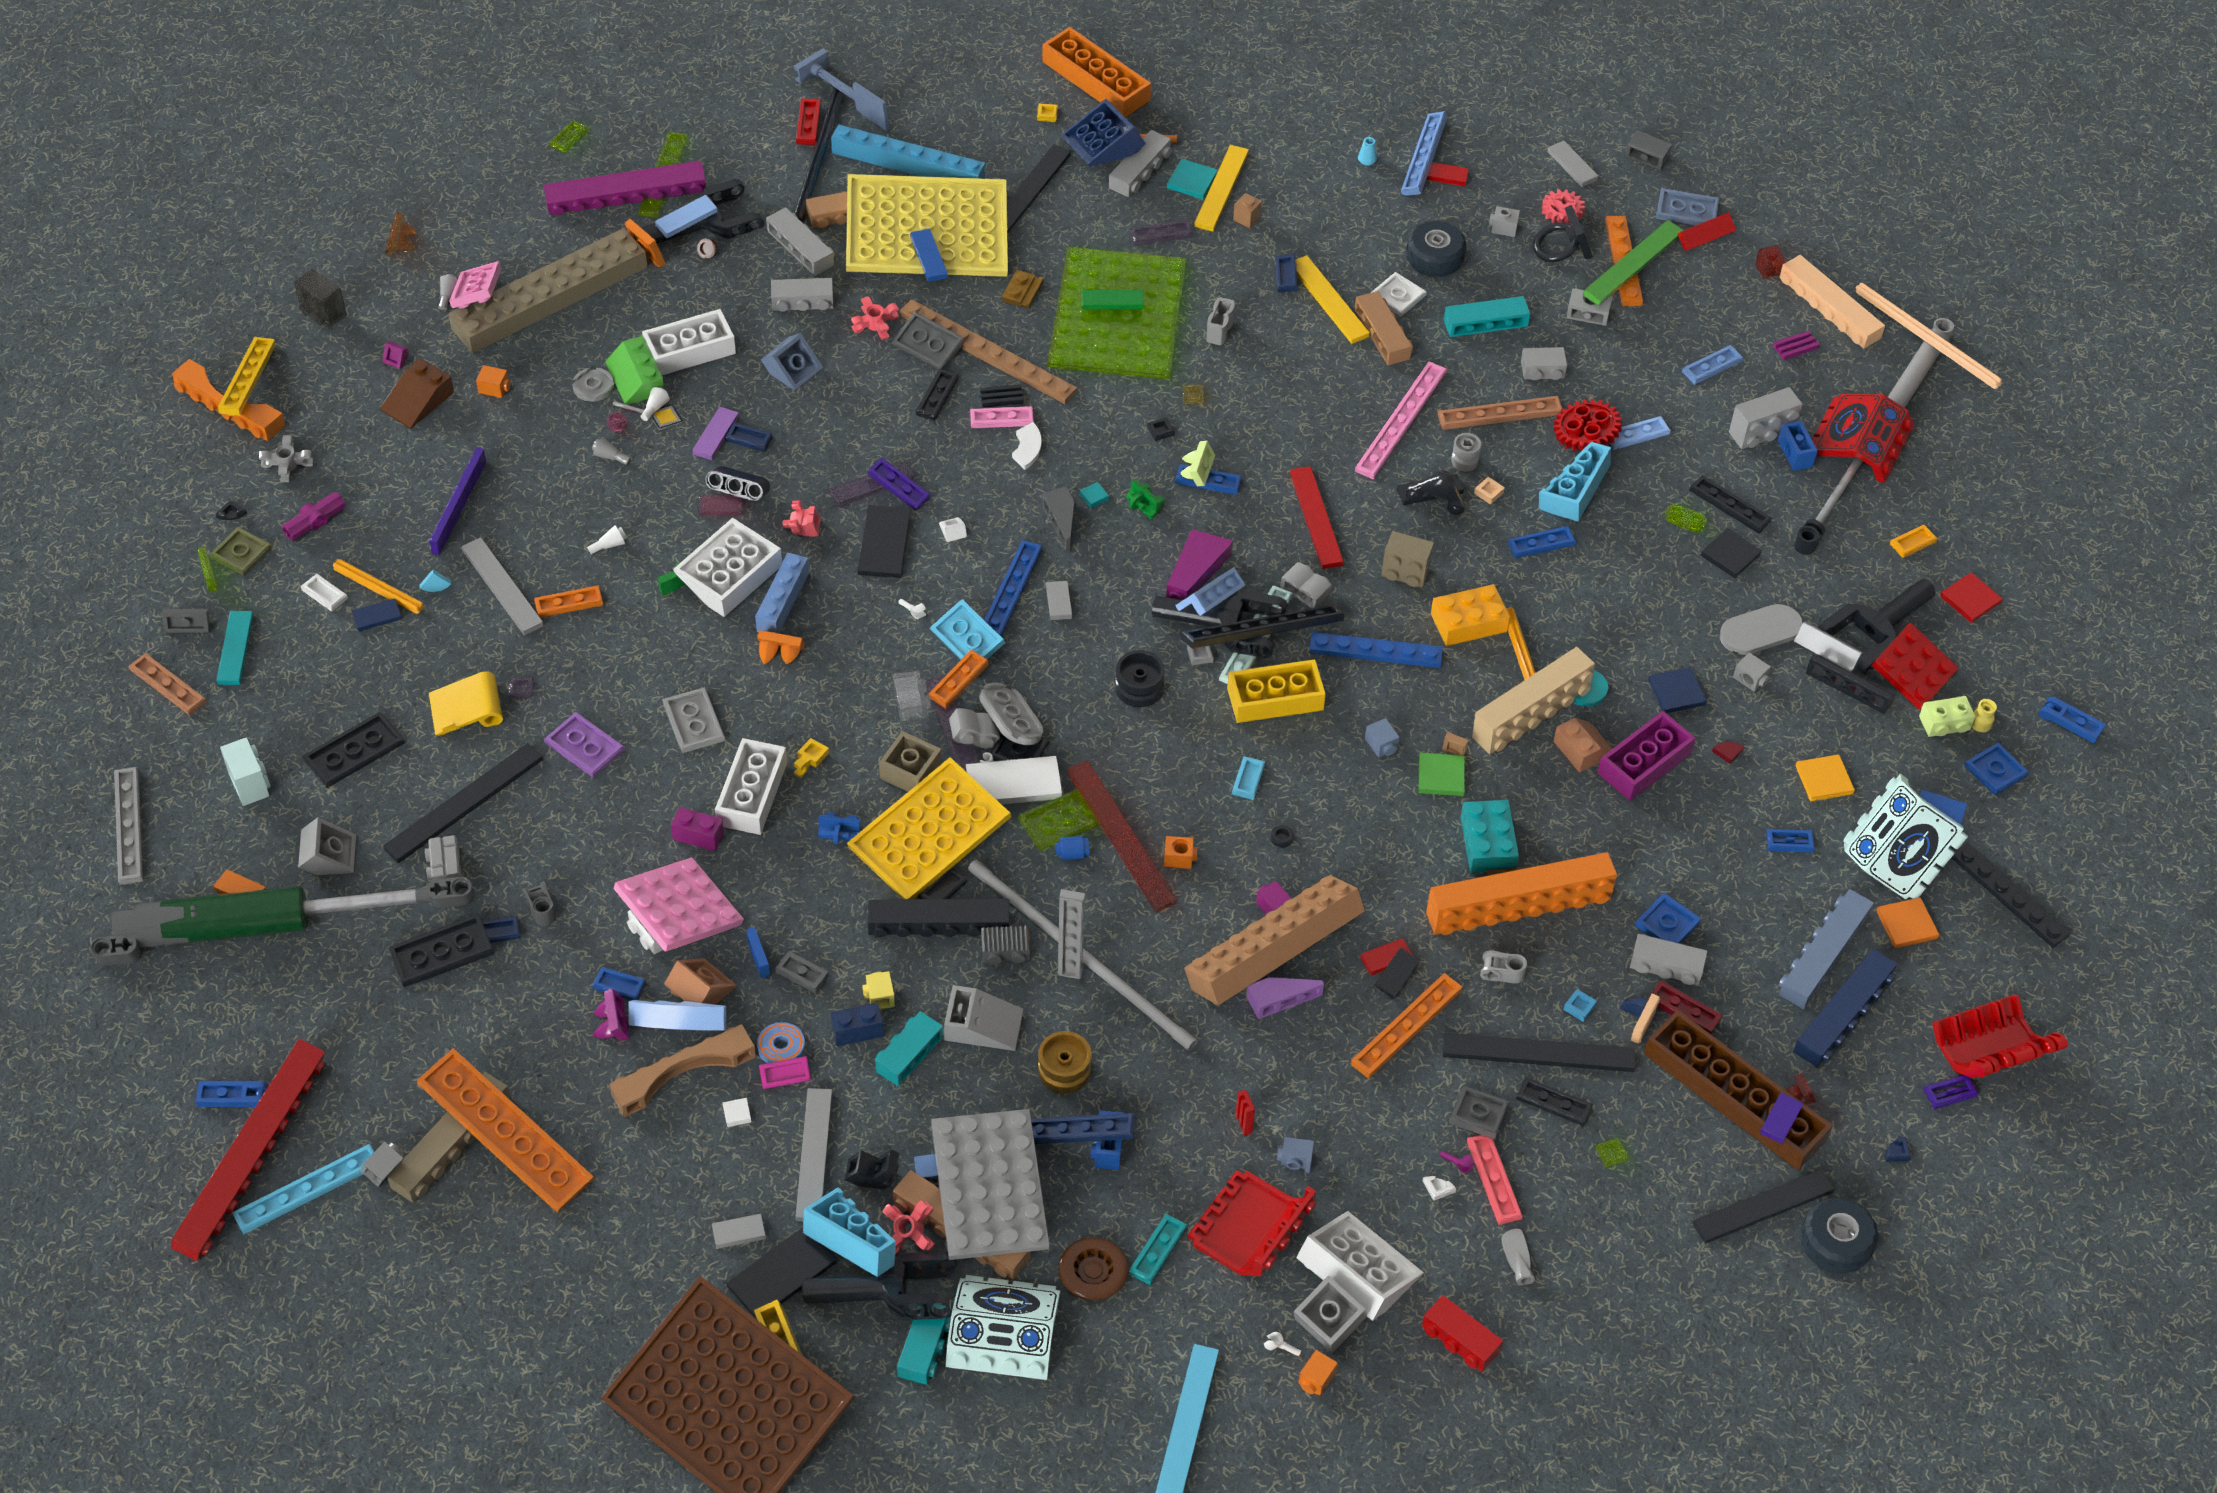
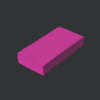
[759,1056,811,1089]

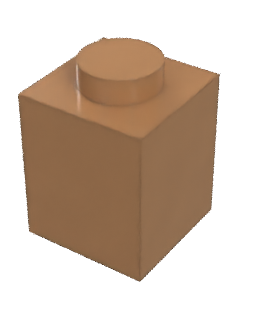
[1233,193,1262,228]

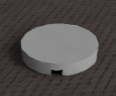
[572,368,614,402]

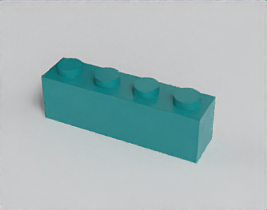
[1444,296,1530,337]

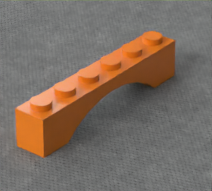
[172,359,285,441]

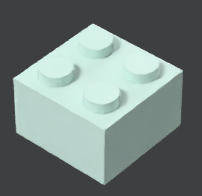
[220,737,271,806]

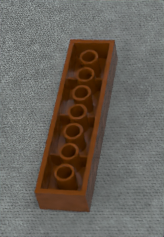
[1644,1010,1833,1171]

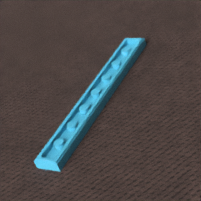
[1156,1344,1219,1493]

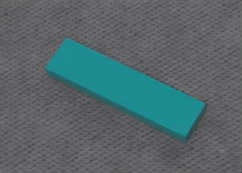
[216,611,254,685]

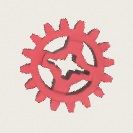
[1542,189,1585,224]

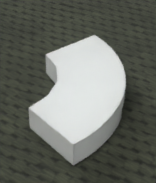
[1012,422,1041,470]

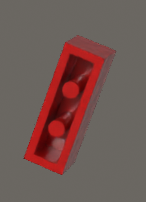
[1422,1295,1503,1372]

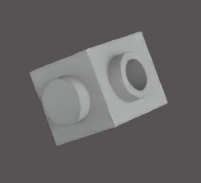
[1489,206,1520,237]

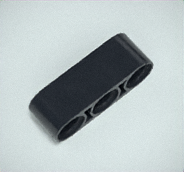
[705,466,770,501]

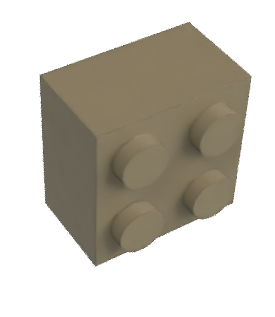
[1381,531,1434,588]
[879,731,942,792]

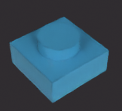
[1563,989,1597,1022]

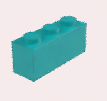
[875,1011,943,1087]
[897,1303,951,1385]

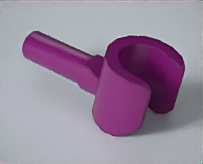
[1440,1151,1474,1173]

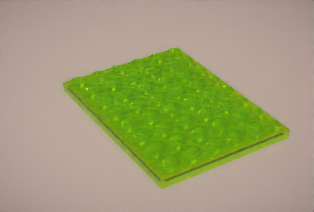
[1047,247,1186,380]

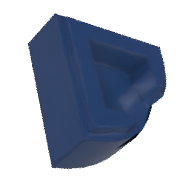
[1620,998,1648,1018]
[1885,1137,1911,1162]

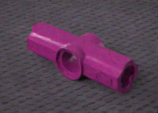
[281,492,346,541]

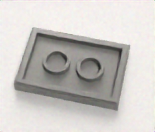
[662,687,725,753]

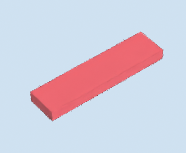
[1467,1135,1523,1225]

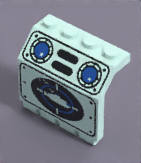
[1843,774,1968,899]
[946,1275,1060,1380]

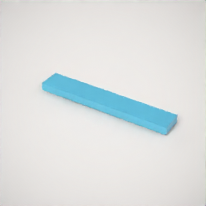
[232,1144,374,1235]

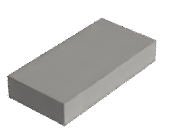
[1046,581,1072,620]
[712,1214,766,1249]

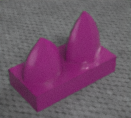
[593,989,630,1041]

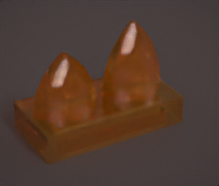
[385,212,416,255]

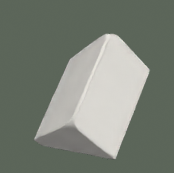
[939,518,967,542]

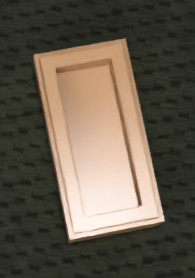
[1631,994,1660,1044]

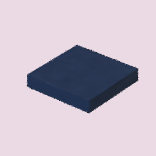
[1648,667,1706,714]

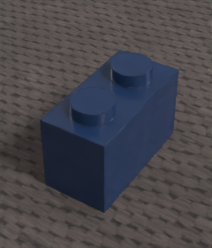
[831,1003,884,1046]

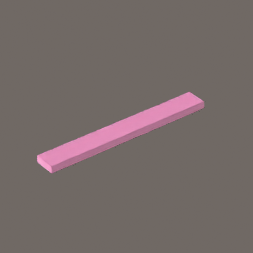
[1355,362,1447,479]

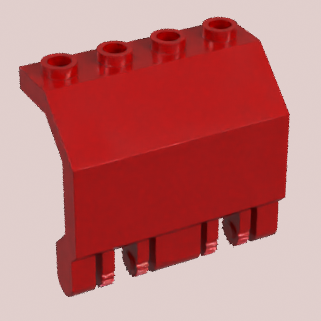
[1932,994,2068,1079]

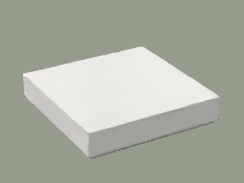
[1371,272,1427,316]

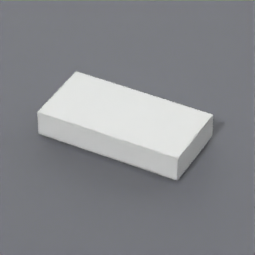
[301,574,348,611]

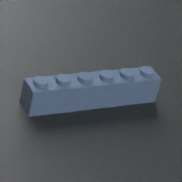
[1778,889,1874,1010]

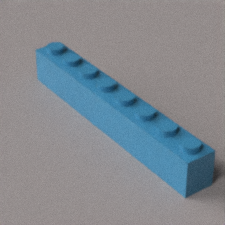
[831,124,985,179]

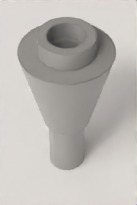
[438,274,458,310]
[592,437,631,465]

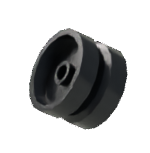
[1115,650,1165,707]

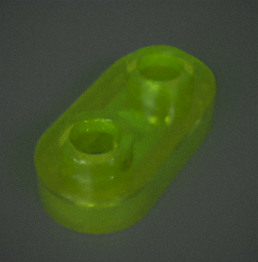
[1665,504,1707,532]

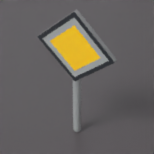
[613,401,683,430]

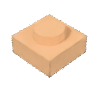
[1474,477,1505,505]

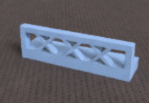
[1175,567,1245,616]

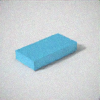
[1232,756,1265,800]

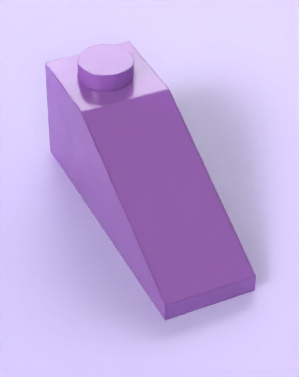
[1246,978,1324,1019]

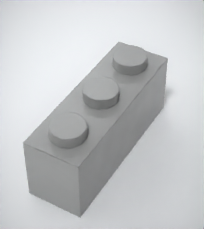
[771,278,833,312]
[1630,934,1707,985]

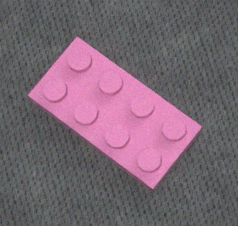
[449,261,502,308]

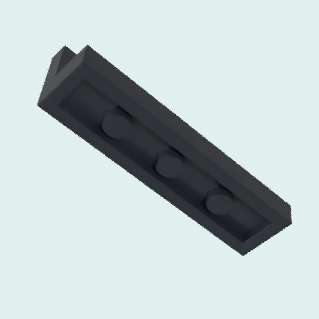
[1806,654,1895,714]

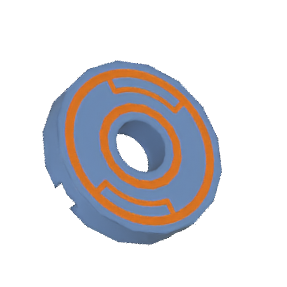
[757,1022,805,1064]

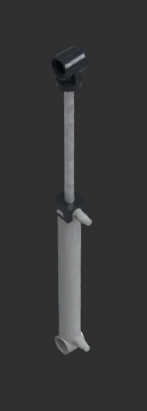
[1794,318,1954,555]

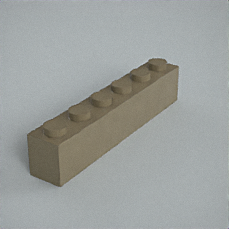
[387,1072,510,1203]

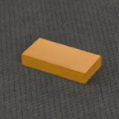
[1890,525,1938,558]

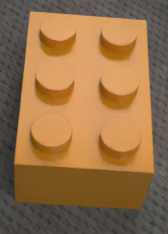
[1431,584,1510,646]

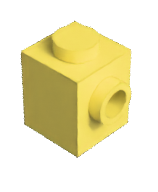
[862,971,895,1009]

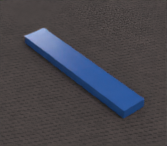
[984,540,1043,637]

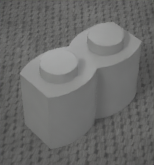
[1206,297,1235,345]
[1280,562,1332,608]
[949,708,1000,749]

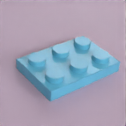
[930,599,1005,660]

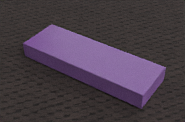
[692,407,739,460]

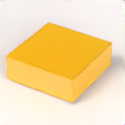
[1037,104,1058,122]

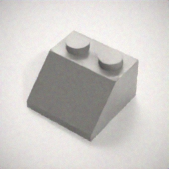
[298,817,356,875]

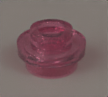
[606,412,627,432]

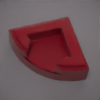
[1712,742,1744,764]

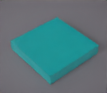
[1167,159,1218,199]

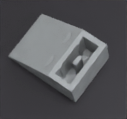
[944,985,1023,1051]

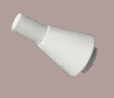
[641,387,670,421]
[587,526,627,554]

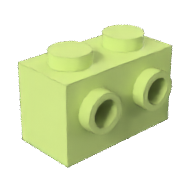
[1919,696,1975,737]

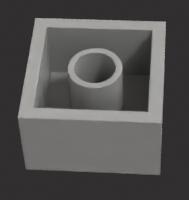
[1294,1275,1367,1353]

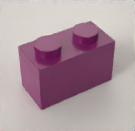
[671,807,724,851]

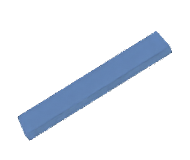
[1401,111,1448,196]

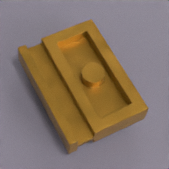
[1002,270,1044,309]

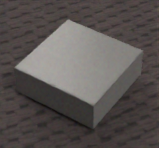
[1187,645,1214,666]

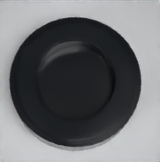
[1271,825,1294,848]

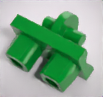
[1126,480,1165,520]

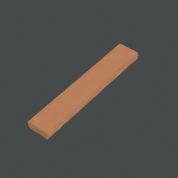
[1437,396,1562,430]

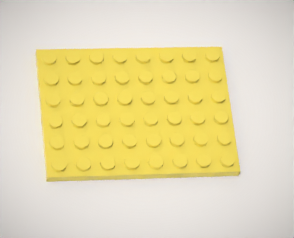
[846,174,1008,277]

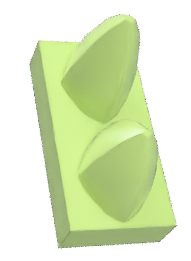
[1181,441,1215,487]

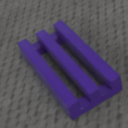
[1923,1075,1978,1109]

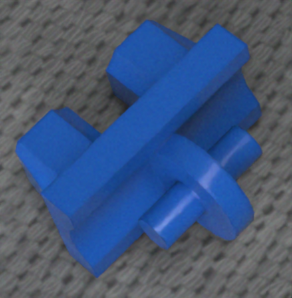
[818,812,861,845]

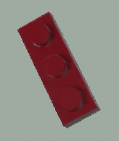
[1648,980,1723,1034]

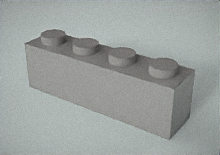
[1109,130,1172,197]
[766,207,835,276]

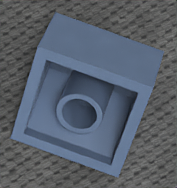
[760,333,823,390]

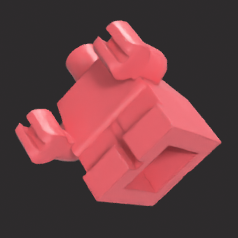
[783,500,821,537]

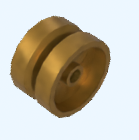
[1038,1031,1092,1094]

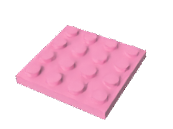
[614,857,744,952]

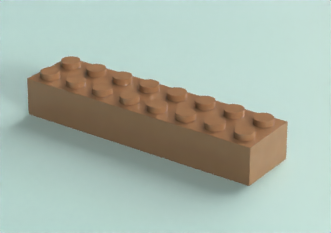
[1184,875,1365,1006]

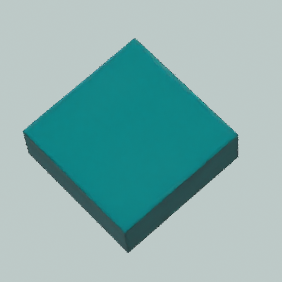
[1080,482,1109,508]

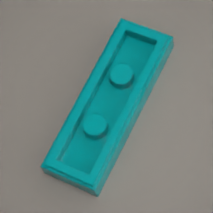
[1129,1214,1187,1285]

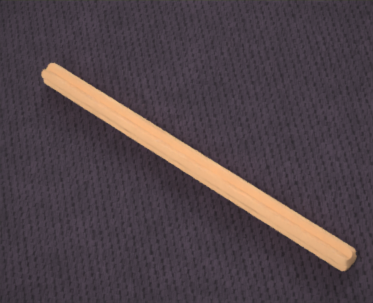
[1856,283,2002,389]

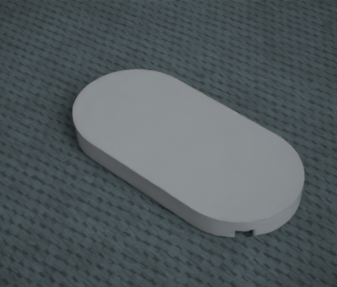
[1720,604,1802,655]
[979,683,1043,745]

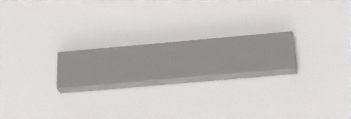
[462,537,543,635]
[114,767,143,885]
[1058,889,1085,979]
[795,1088,832,1221]

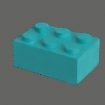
[1461,800,1519,873]

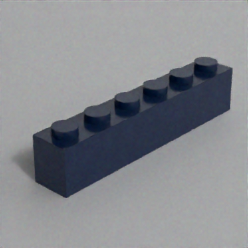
[1793,949,1897,1067]

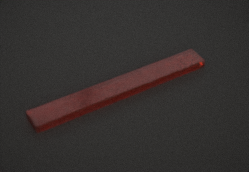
[1067,760,1177,913]

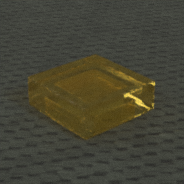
[1182,385,1204,404]

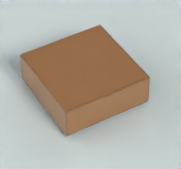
[1443,732,1468,756]

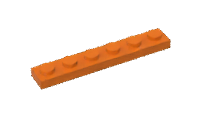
[1605,216,1643,306]
[1351,973,1462,1079]

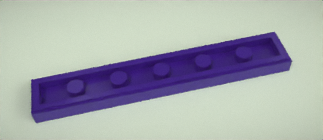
[429,447,486,555]

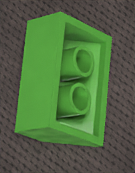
[605,336,664,405]

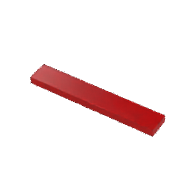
[1290,466,1343,569]

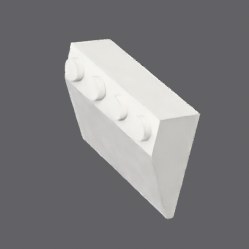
[674,518,782,617]
[1297,1211,1424,1321]

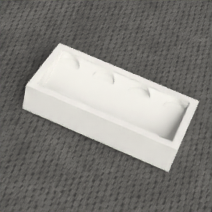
[966,756,1062,804]

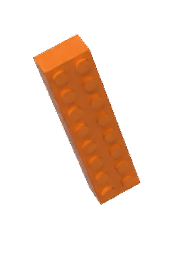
[1426,852,1617,935]

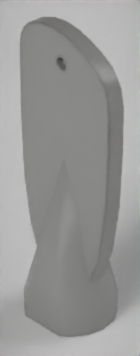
[1501,1229,1535,1286]

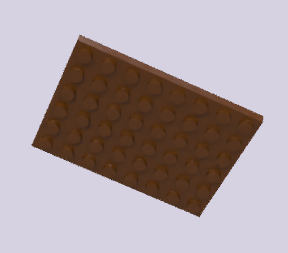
[601,1276,855,1493]

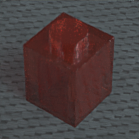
[1755,245,1785,279]

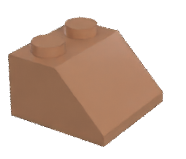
[1553,718,1612,773]
[664,958,737,1005]

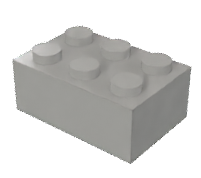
[1729,387,1802,449]

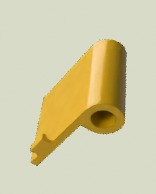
[429,672,503,736]

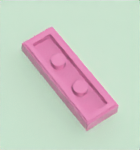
[970,406,1034,428]

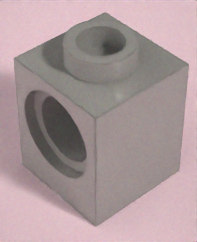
[1733,653,1771,691]

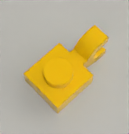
[794,738,829,778]

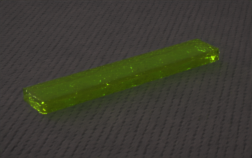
[638,131,688,218]

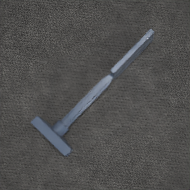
[794,49,889,132]

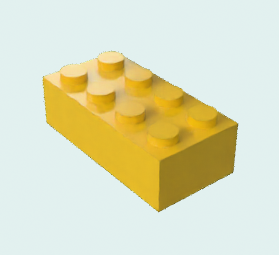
[1227,660,1326,723]

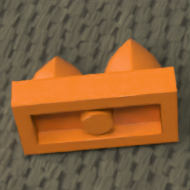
[757,630,805,664]

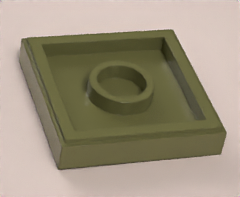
[209,527,272,576]

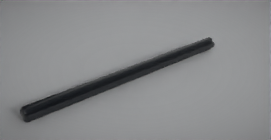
[794,87,844,222]

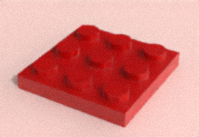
[1872,622,1959,710]

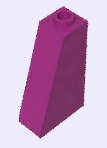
[1166,529,1233,600]

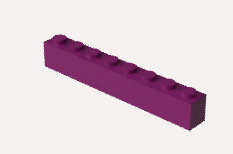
[544,161,706,215]

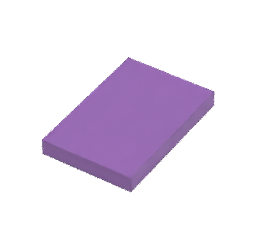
[544,712,625,778]

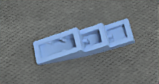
[629,1000,726,1030]

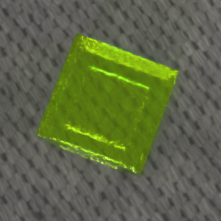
[1595,1138,1629,1168]

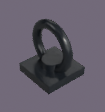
[1533,205,1593,262]

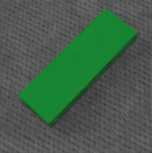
[1082,290,1143,310]

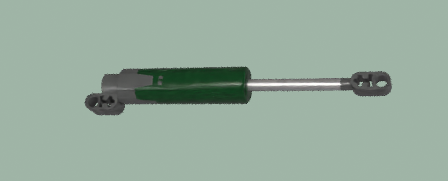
[90,877,474,966]

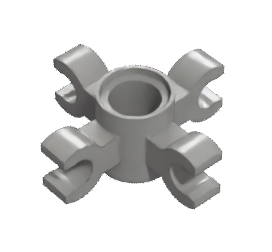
[259,435,313,483]

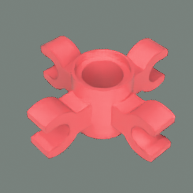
[851,297,899,340]
[882,1200,935,1255]

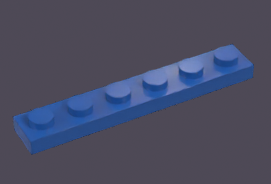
[1309,632,1443,668]

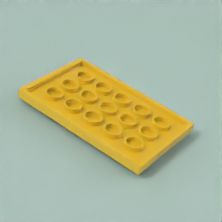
[847,757,1011,899]

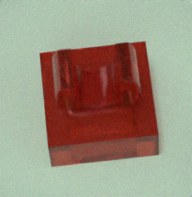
[1786,1073,1816,1105]

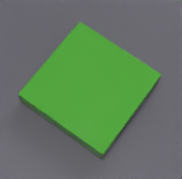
[1418,753,1465,796]

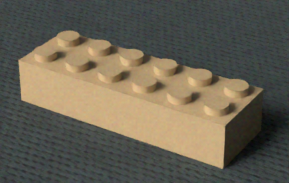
[1472,647,1595,755]

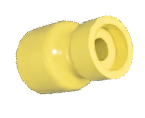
[1972,699,1997,732]

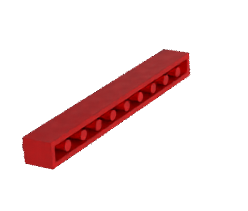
[170,1039,326,1261]

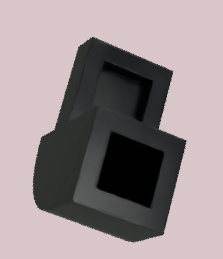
[844,1149,899,1189]

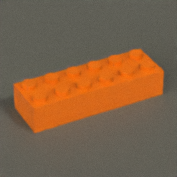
[1042,27,1151,117]

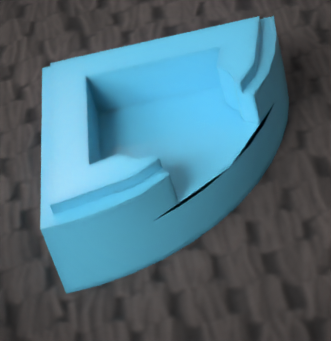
[420,570,451,592]

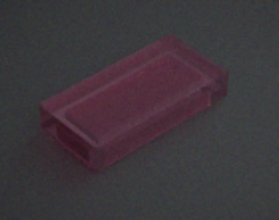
[698,495,743,516]

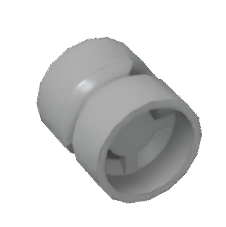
[1451,433,1481,472]

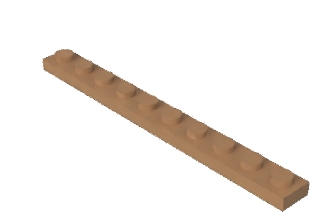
[899,299,1077,404]

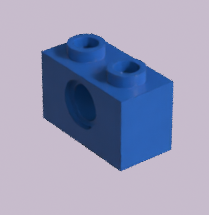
[1778,420,1817,471]

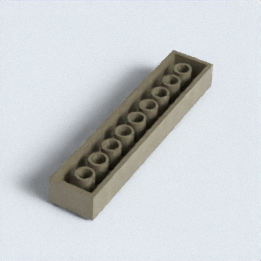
[448,228,647,354]

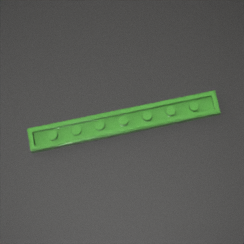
[1583,220,1683,306]

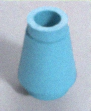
[1358,137,1377,165]

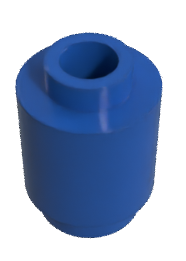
[1055,836,1089,861]

